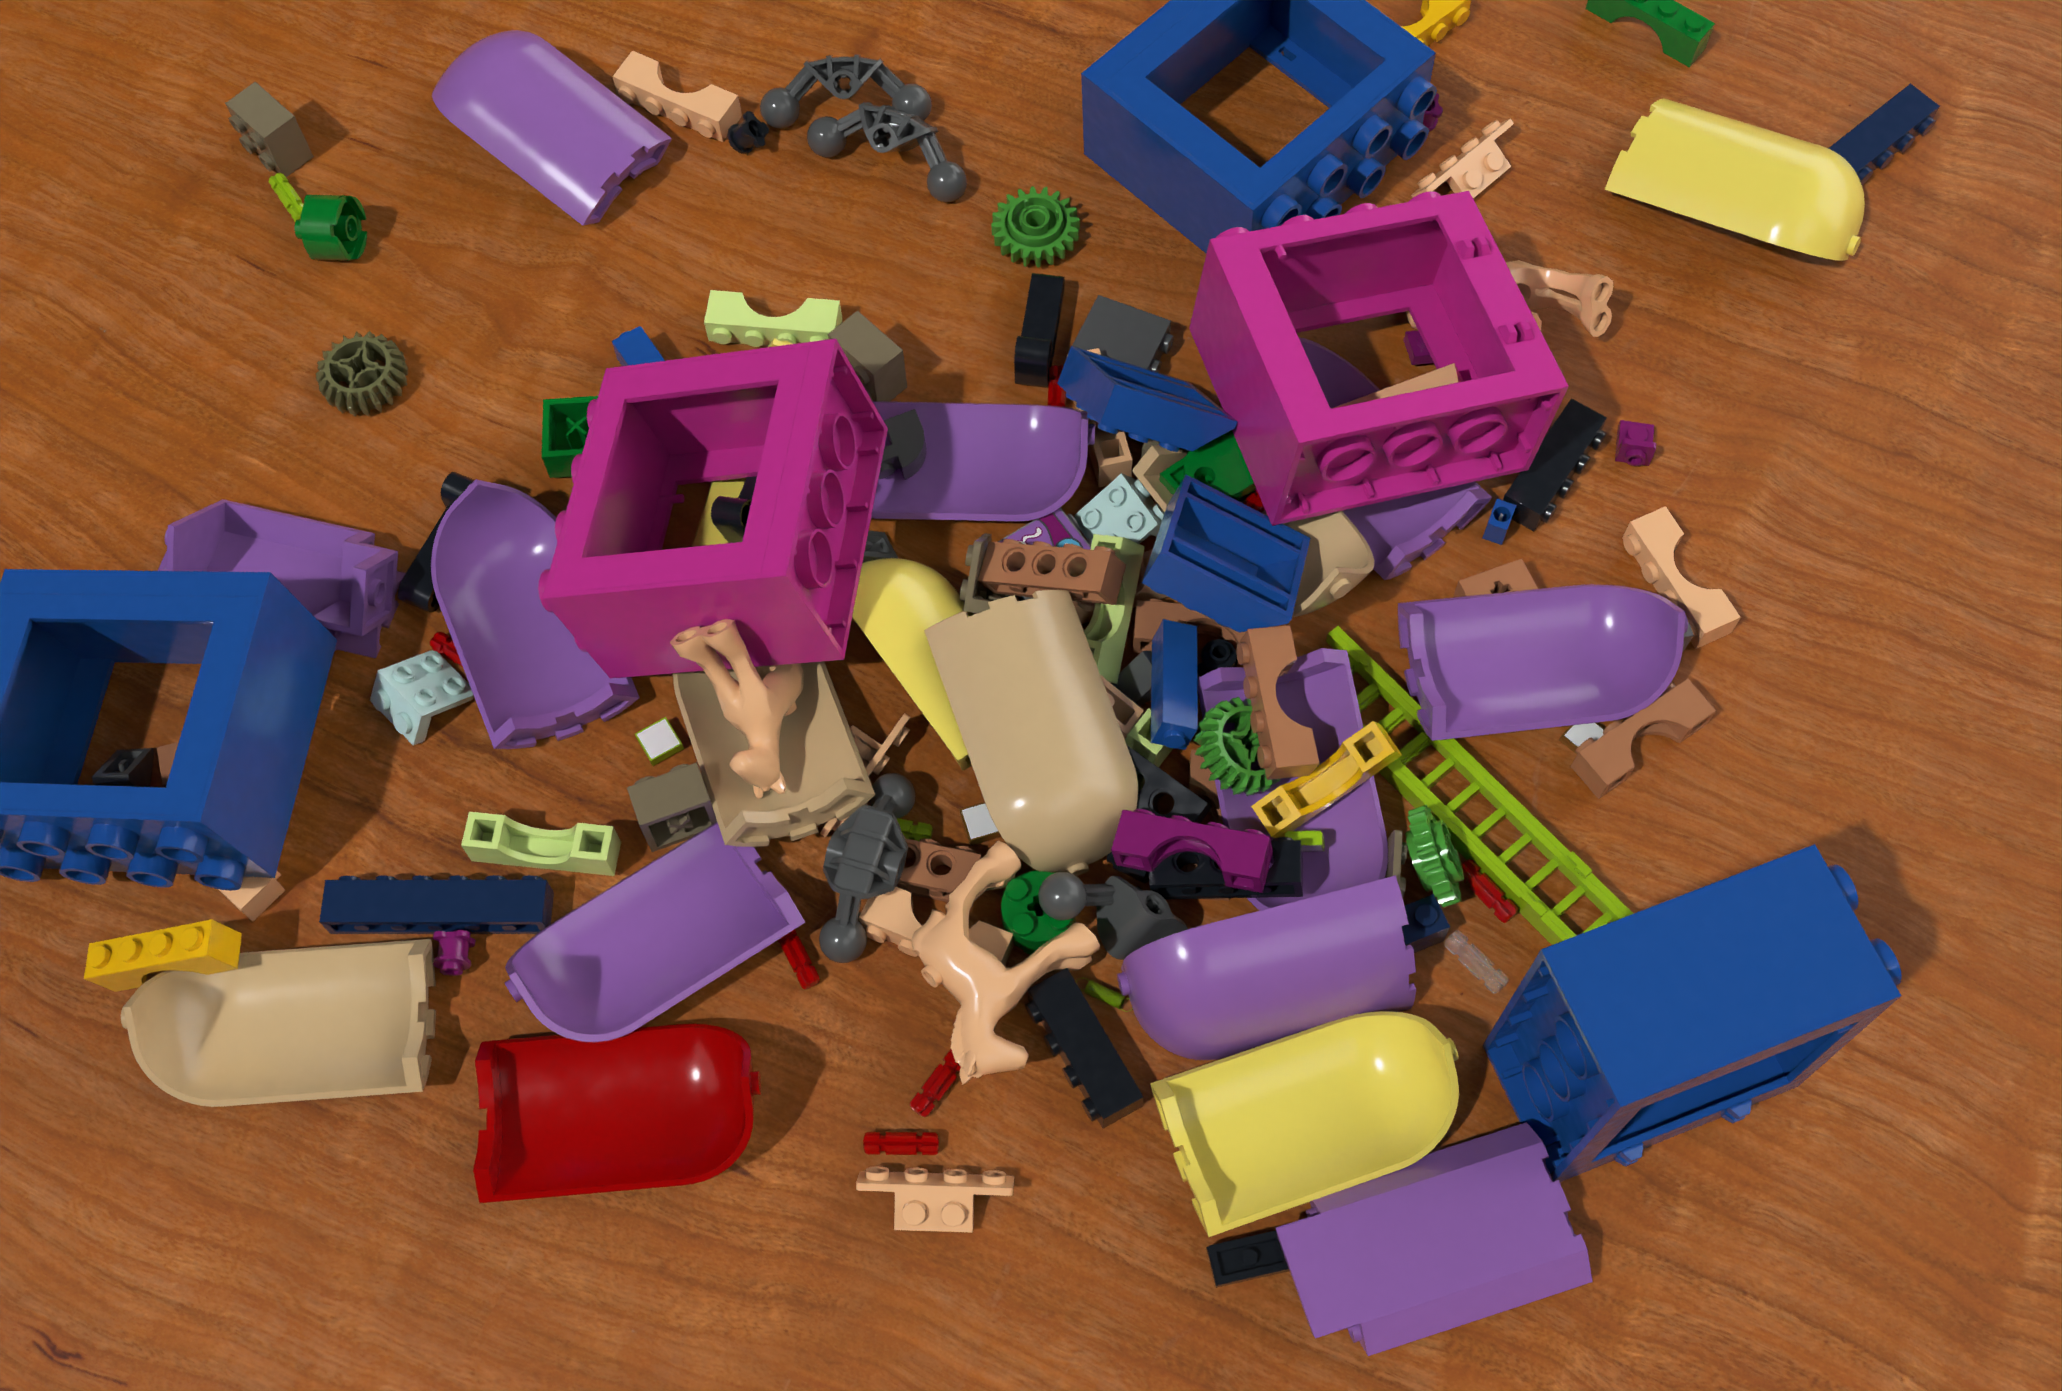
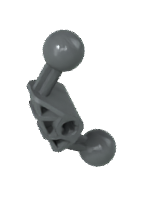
[760,54,932,129]
[807,102,967,202]
[819,773,916,963]
[1038,872,1188,960]

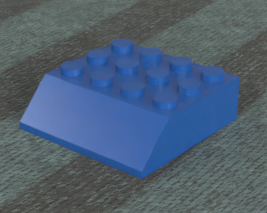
[1057,346,1238,452]
[1142,475,1311,632]

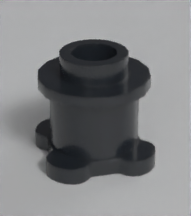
[728,111,769,154]
[1197,639,1238,676]

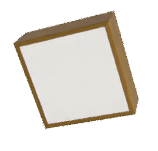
[1559,723,1604,754]
[959,802,1002,846]

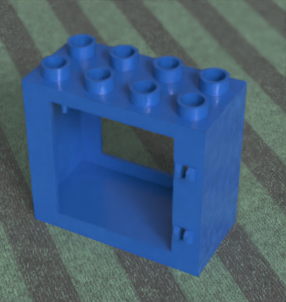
[1081,0,1437,253]
[0,569,337,891]
[1483,844,1902,1182]

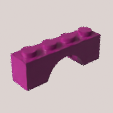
[1111,809,1273,893]

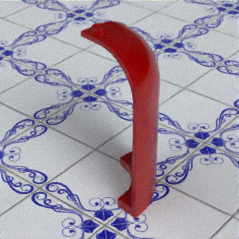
[473,1024,761,1203]

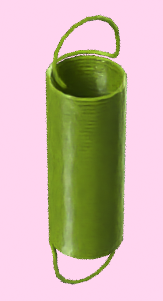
[1076,978,1133,1012]

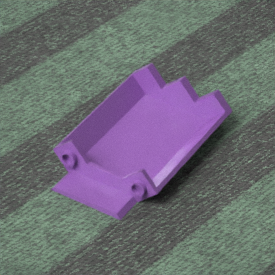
[1276,1122,1593,1356]

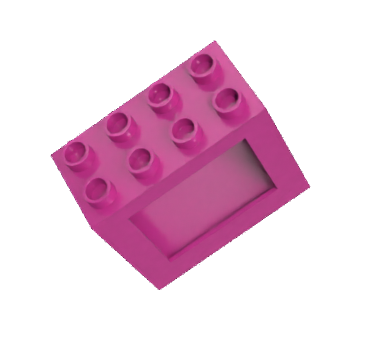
[1189,191,1569,526]
[538,339,888,678]

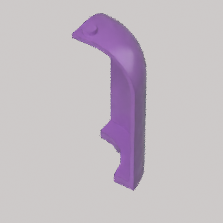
[432,30,672,226]
[1299,337,1492,580]
[871,401,1095,521]
[431,479,640,749]
[1398,584,1688,741]
[1197,648,1388,910]
[504,822,805,1042]
[1117,875,1416,1060]

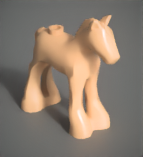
[1405,260,1614,337]
[669,619,804,799]
[911,841,1100,1085]

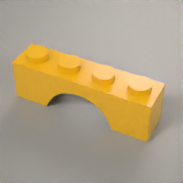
[1401,0,1471,46]
[1251,721,1402,838]
[84,919,242,992]

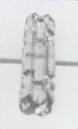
[1444,930,1509,994]

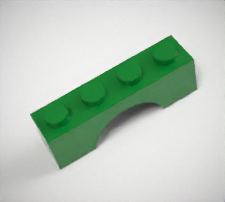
[1585,0,1715,67]

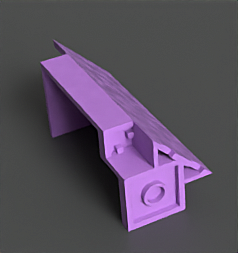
[157,499,406,658]

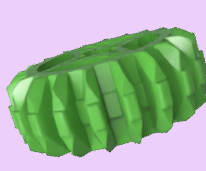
[1193,697,1280,796]

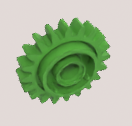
[991,186,1080,268]
[1405,805,1464,908]

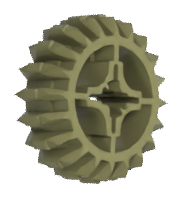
[316,331,408,416]

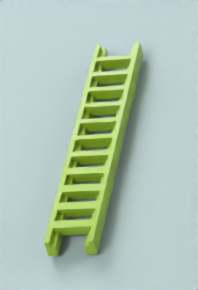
[1326,626,1634,945]

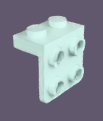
[1074,473,1165,544]
[370,650,474,746]

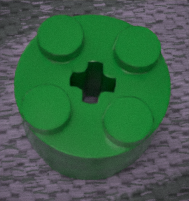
[294,195,367,261]
[1001,871,1076,955]

